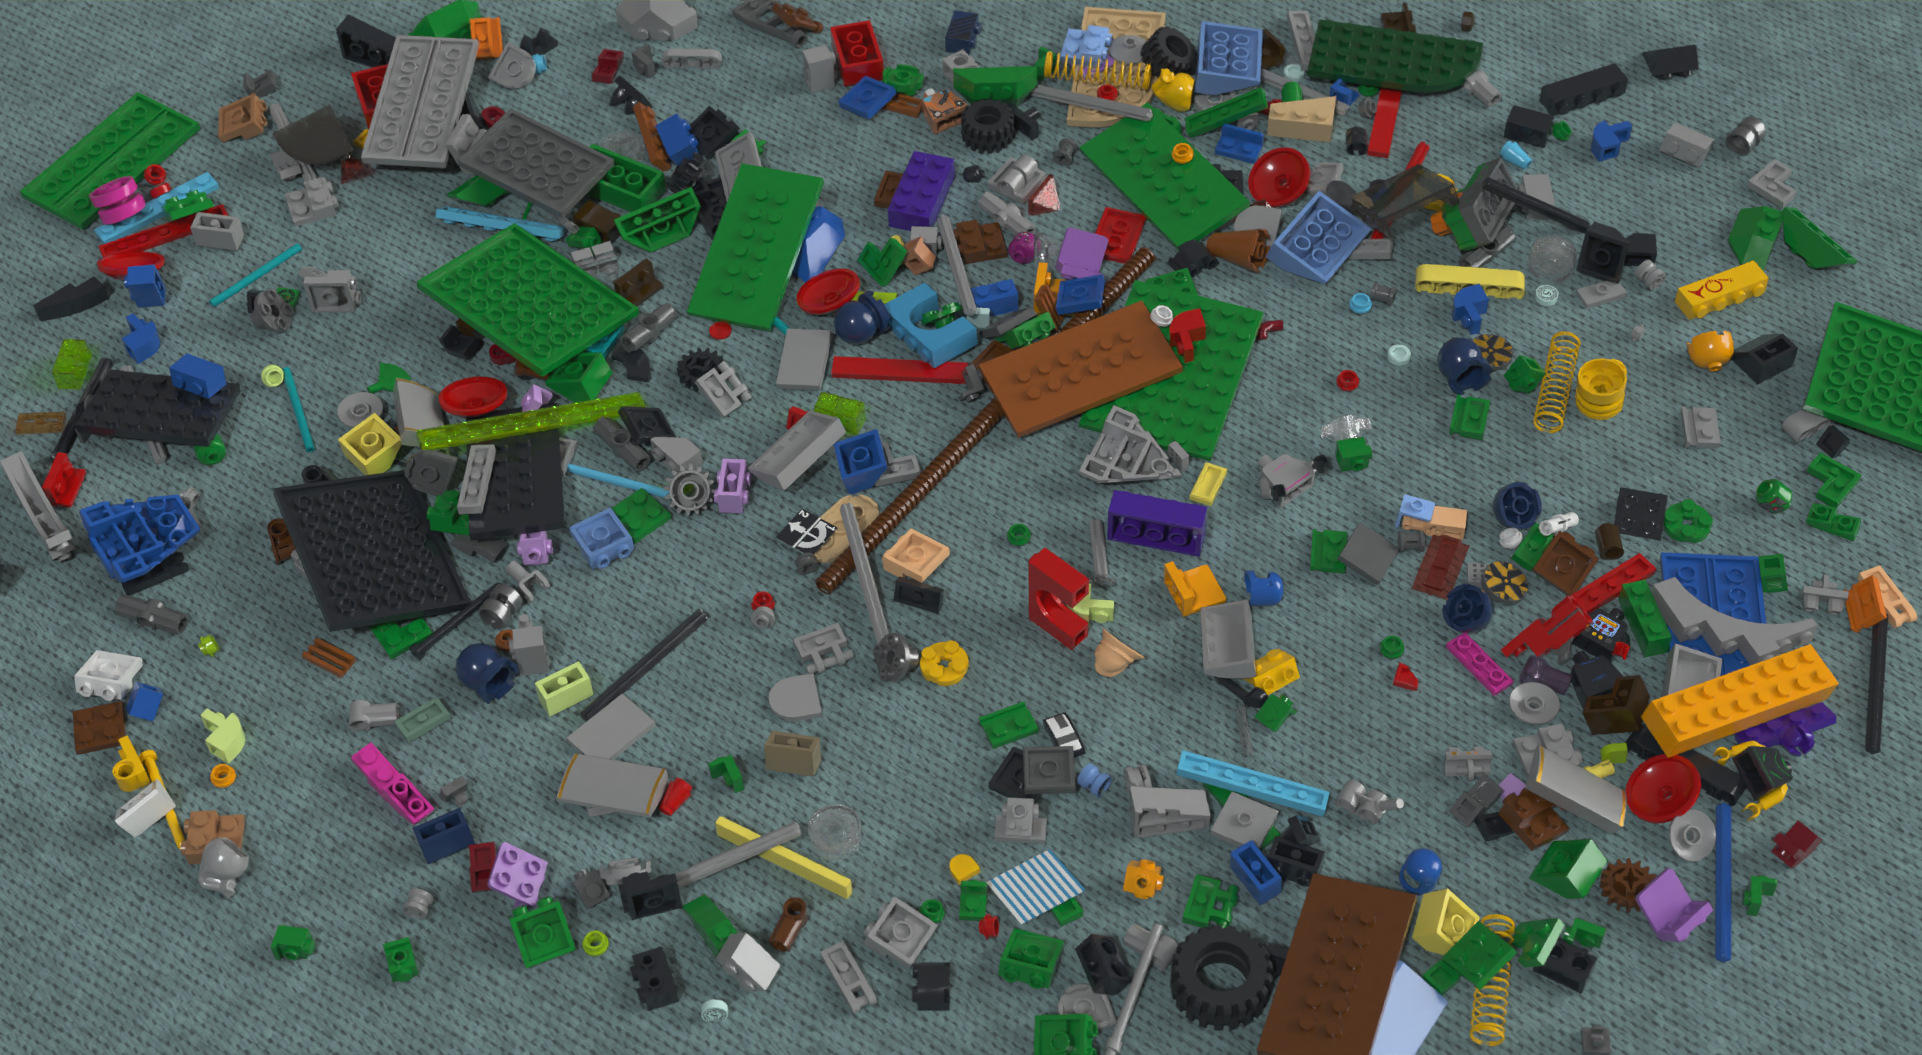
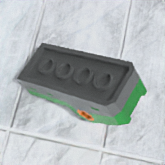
[1430,157,1518,251]

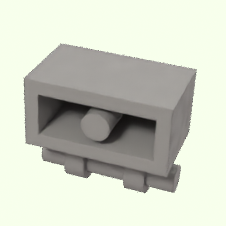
[509,614,550,676]

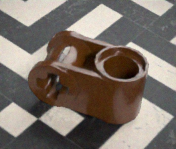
[267,518,295,565]

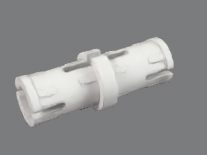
[1539,512,1579,536]

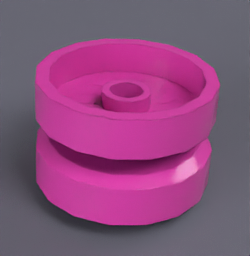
[89,176,146,224]

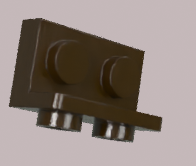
[1380,3,1416,33]
[1261,29,1285,69]
[614,258,663,307]

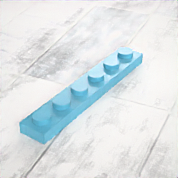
[94,172,219,244]
[436,206,566,241]
[1176,750,1329,817]

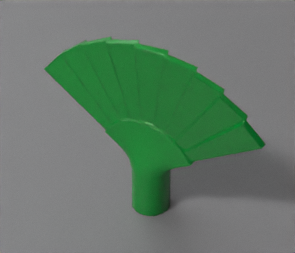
[367,362,411,394]

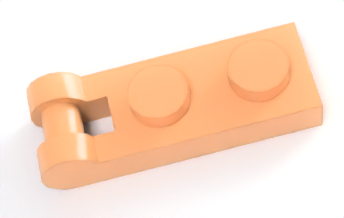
[1857,565,1917,629]

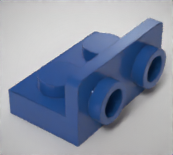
[1215,124,1264,164]

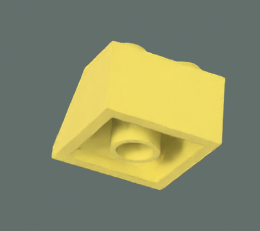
[338,413,401,475]
[1412,888,1480,955]

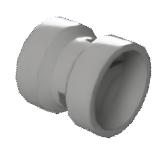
[1634,260,1667,290]

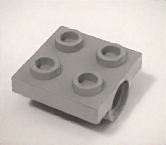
[988,155,1047,205]

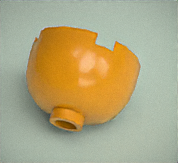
[1686,331,1734,372]

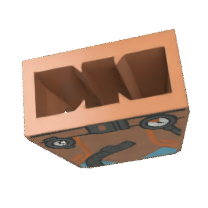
[922,89,967,135]

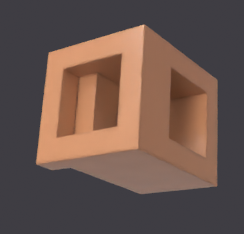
[902,236,936,275]

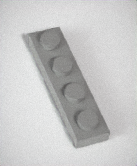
[1287,11,1315,71]
[457,444,496,514]

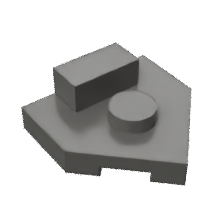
[1305,162,1344,197]

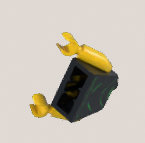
[1712,741,1793,821]

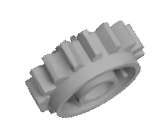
[663,463,715,515]

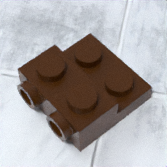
[953,220,1007,264]
[1531,530,1599,596]
[1498,788,1570,851]

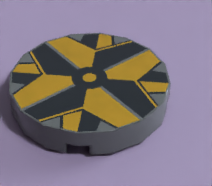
[1473,334,1514,372]
[1481,561,1529,606]

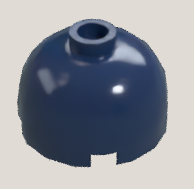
[1492,482,1542,529]
[1442,584,1493,634]

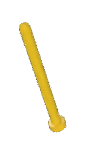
[139,750,186,850]

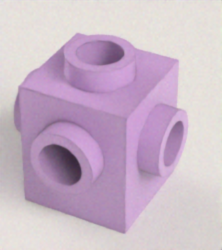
[517,531,553,565]

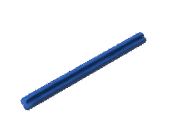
[1715,803,1732,963]

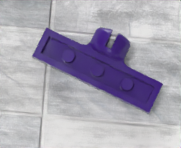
[1735,702,1837,757]

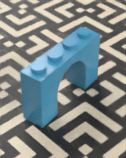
[884,283,978,368]

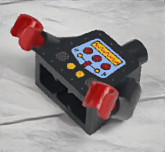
[1571,608,1631,663]

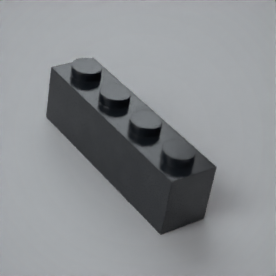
[1539,63,1628,116]

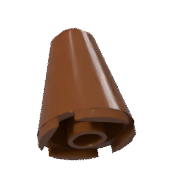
[1206,229,1270,273]

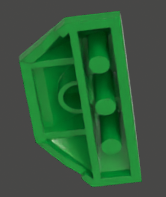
[407,0,481,39]
[953,66,1037,107]
[447,175,509,207]
[613,187,700,253]
[1728,206,1783,272]
[1782,207,1858,269]

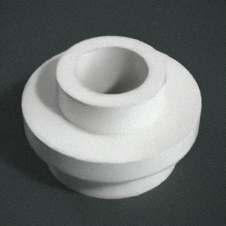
[1150,305,1173,327]
[1499,528,1523,549]

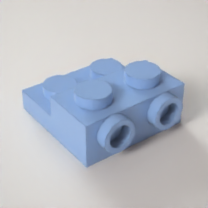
[1060,25,1112,68]

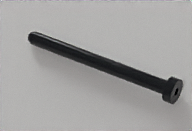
[409,583,501,660]

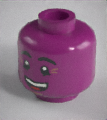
[1008,232,1040,264]

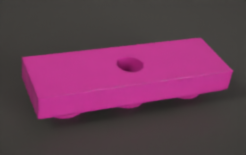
[1446,633,1513,696]

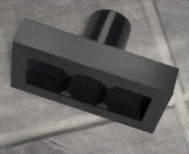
[1007,102,1040,141]

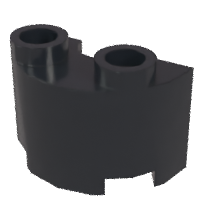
[1168,239,1218,277]
[912,962,950,1011]

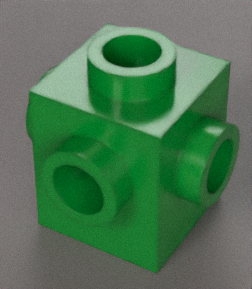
[1504,355,1546,394]

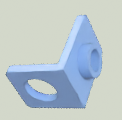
[1395,494,1435,528]

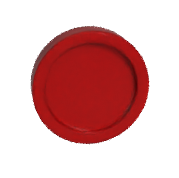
[709,322,732,340]

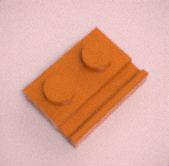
[470,17,503,60]
[1843,575,1887,632]

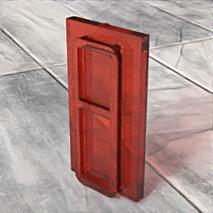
[1412,535,1470,600]

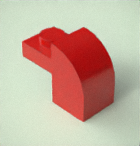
[1170,308,1206,363]

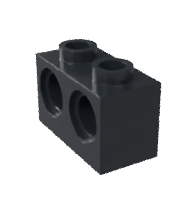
[1075,934,1132,996]
[1533,938,1598,994]

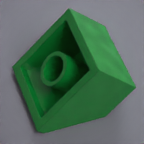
[545,352,612,403]
[1529,839,1607,899]

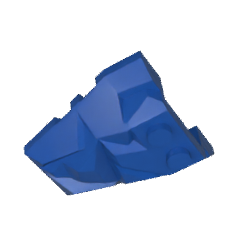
[79,495,200,583]

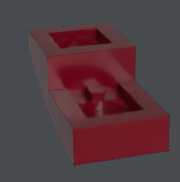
[592,49,624,84]
[469,842,496,893]

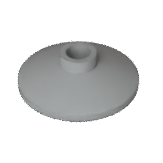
[1109,35,1146,65]
[337,392,383,428]
[1509,682,1560,725]
[1669,810,1716,861]

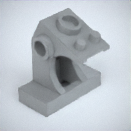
[994,798,1047,844]

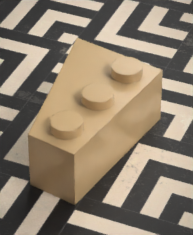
[1267,96,1336,142]

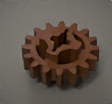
[1599,858,1656,913]

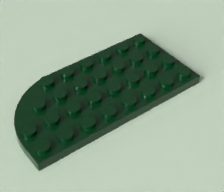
[1307,19,1483,92]

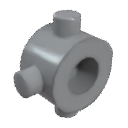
[1631,324,1645,342]

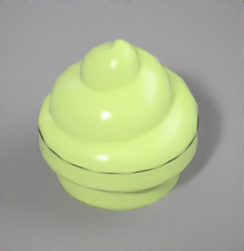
[261,364,284,387]

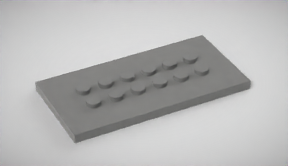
[361,35,479,168]

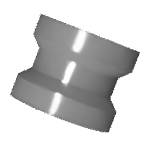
[402,888,434,920]

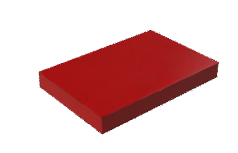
[1095,207,1147,264]

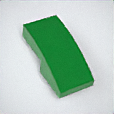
[1806,503,1861,541]

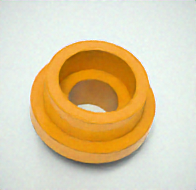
[1172,143,1194,164]
[210,764,236,788]

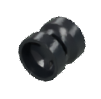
[1345,127,1368,155]

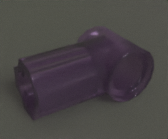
[1519,655,1573,696]

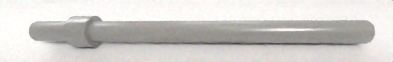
[1104,923,1163,1055]

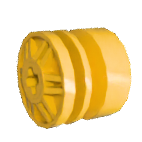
[1575,358,1627,420]

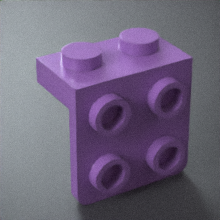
[1055,227,1108,280]
[488,842,548,909]
[1636,868,1713,942]

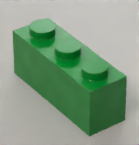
[1618,580,1672,658]

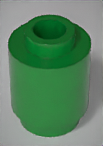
[1281,82,1302,103]

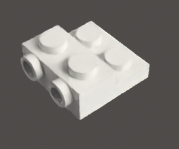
[74,650,143,701]

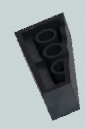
[335,14,396,68]

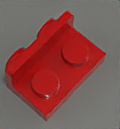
[42,452,86,508]

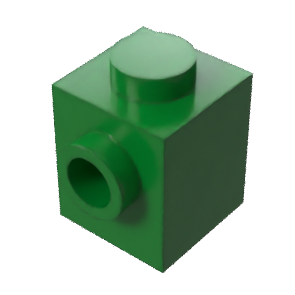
[1335,437,1372,472]

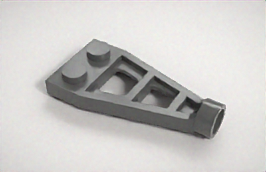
[732,0,807,49]

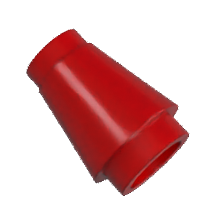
[658,778,692,817]

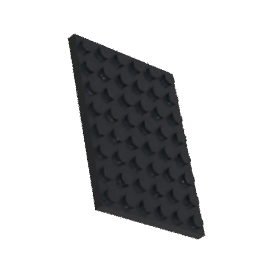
[273,470,471,632]

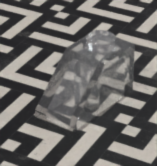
[1034,232,1062,273]

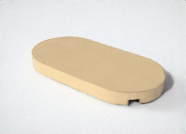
[814,494,879,563]

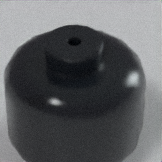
[963,165,985,183]

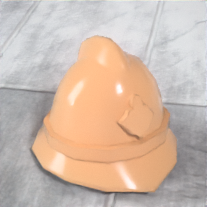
[1094,628,1145,677]

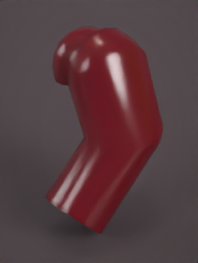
[1256,320,1283,340]

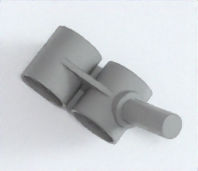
[1335,780,1404,824]

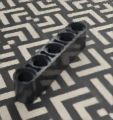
[1625,724,1747,807]

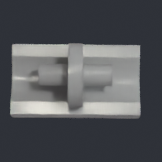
[1799,574,1849,615]
[1444,746,1492,781]

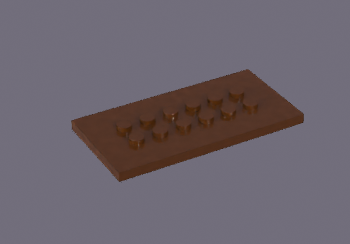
[1257,873,1416,1055]

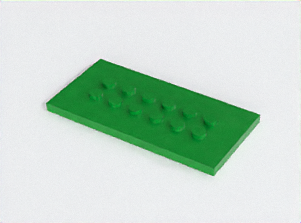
[20,92,201,230]
[1079,102,1250,251]
[687,163,824,332]

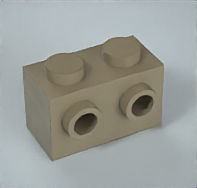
[764,731,821,776]

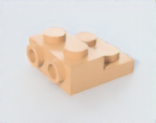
[882,528,950,583]

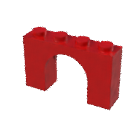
[1028,548,1089,650]

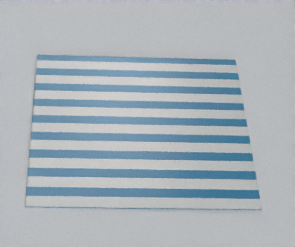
[986,849,1086,925]

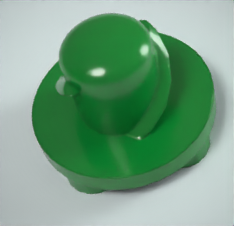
[921,302,963,329]

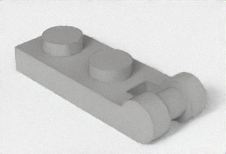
[820,941,877,1014]

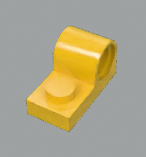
[112,735,151,792]

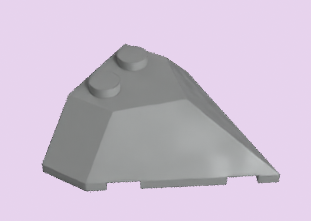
[616,0,698,41]
[1078,405,1182,483]

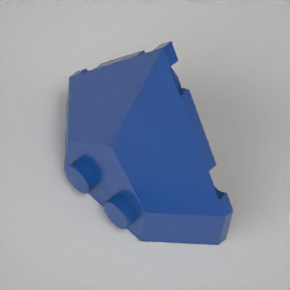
[792,206,845,283]

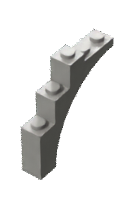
[0,451,75,562]
[1651,577,1818,665]

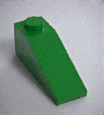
[682,894,737,965]

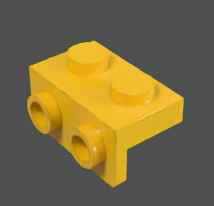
[1242,648,1300,695]

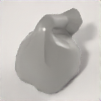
[198,837,249,898]

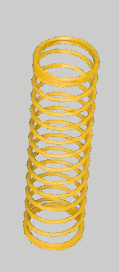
[1044,51,1151,91]
[1533,331,1581,433]
[1469,914,1515,1046]

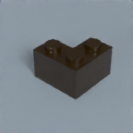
[1582,675,1650,735]

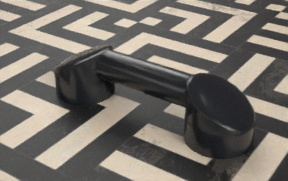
[1213,676,1268,708]

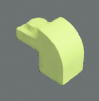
[1066,584,1114,628]
[200,709,245,764]

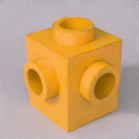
[1123,859,1164,899]

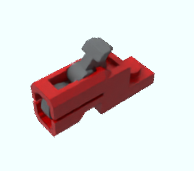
[1501,596,1593,664]

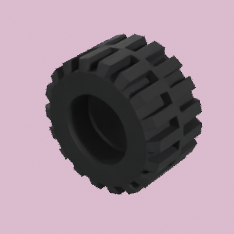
[1140,26,1197,79]
[961,99,1014,154]

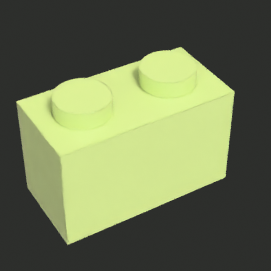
[535,661,593,717]

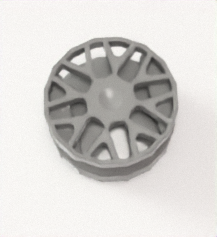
[1124,764,1152,796]

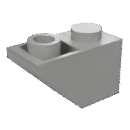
[650,437,703,475]

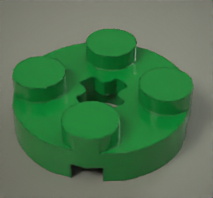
[882,64,924,96]
[1663,499,1713,543]

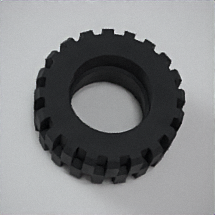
[1170,925,1273,1031]

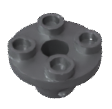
[251,289,294,333]
[873,633,919,682]

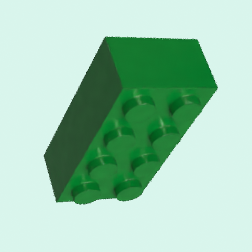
[587,144,666,212]

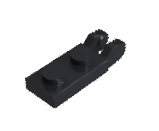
[121,552,189,596]

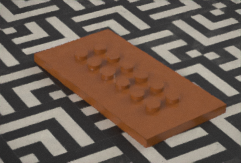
[979,301,1183,438]

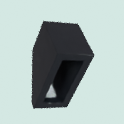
[1624,233,1657,266]

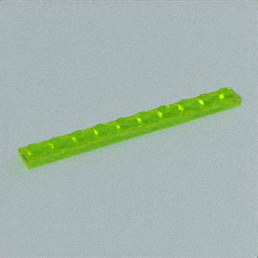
[416,392,646,450]

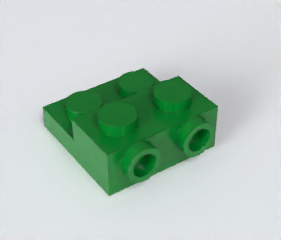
[161,189,214,223]
[994,311,1056,349]
[427,490,469,535]
[507,896,576,968]
[998,928,1064,989]
[1034,1014,1098,1055]

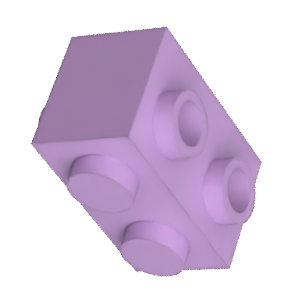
[714,459,751,513]

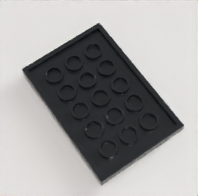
[75,369,241,447]

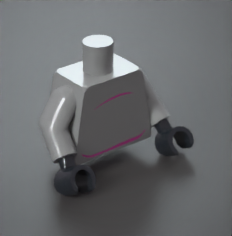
[1258,454,1329,508]

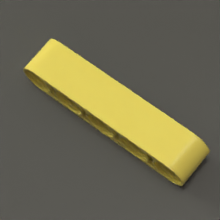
[1415,264,1525,299]

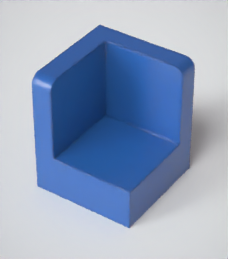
[1329,79,1360,107]
[126,681,163,721]

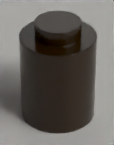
[1595,523,1624,560]

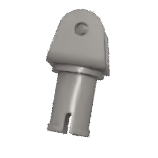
[505,560,550,603]

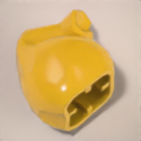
[1151,69,1195,112]

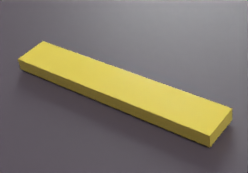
[715,816,852,899]

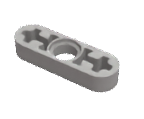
[662,48,722,69]

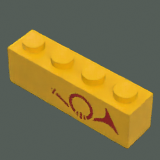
[1675,260,1769,320]

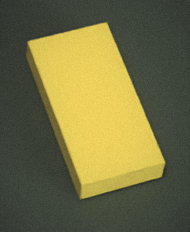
[1189,462,1228,506]

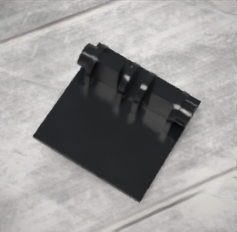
[1614,487,1668,541]

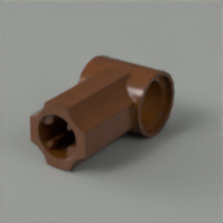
[768,897,808,952]

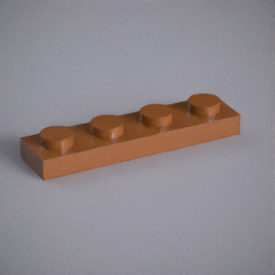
[633,102,671,172]

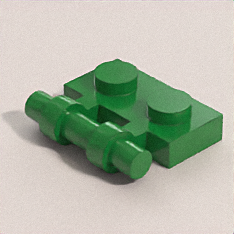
[1182,874,1238,929]

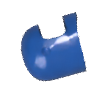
[1244,570,1284,606]
[1399,848,1442,895]

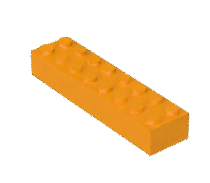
[1641,644,1839,758]

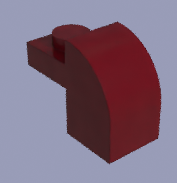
[1771,820,1823,868]

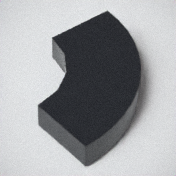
[611,339,651,383]

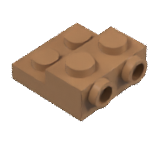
[218,93,267,142]
[181,810,245,864]

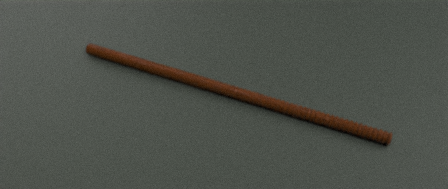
[815,247,1155,595]

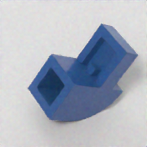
[1591,121,1632,162]
[1452,284,1489,335]
[121,313,160,364]

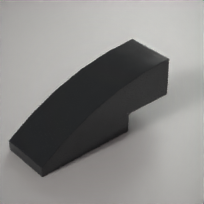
[33,276,109,321]

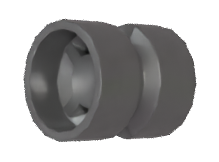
[1726,117,1766,156]
[478,584,523,630]

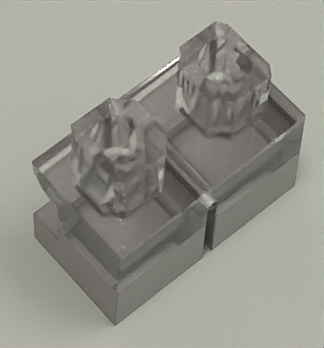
[571,241,619,283]

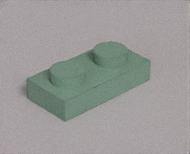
[394,697,451,743]

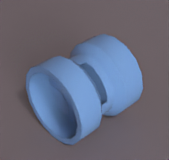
[1077,763,1112,798]

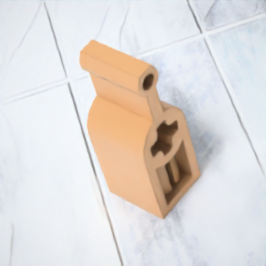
[1402,506,1467,540]

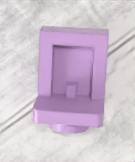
[521,384,552,420]

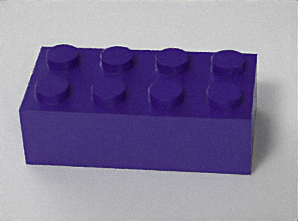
[888,151,955,231]
[1107,490,1207,557]

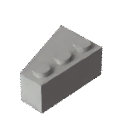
[1129,786,1210,838]

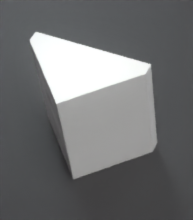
[115,779,176,837]

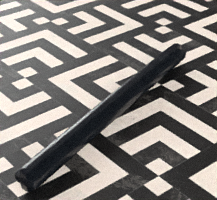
[580,609,708,722]
[1865,614,1888,755]

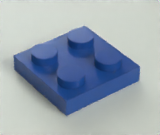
[838,76,897,119]
[1056,274,1105,315]

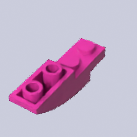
[351,742,434,825]

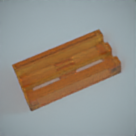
[15,411,66,435]

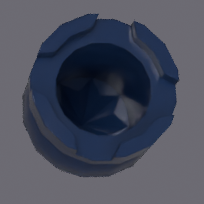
[833,290,891,345]
[1437,337,1492,395]
[456,643,519,704]

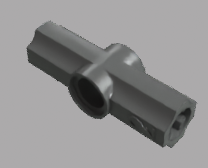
[1458,225,1516,268]
[620,303,677,353]
[593,416,651,472]
[114,595,189,634]

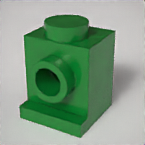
[1758,554,1788,593]
[270,925,315,960]
[383,937,419,982]

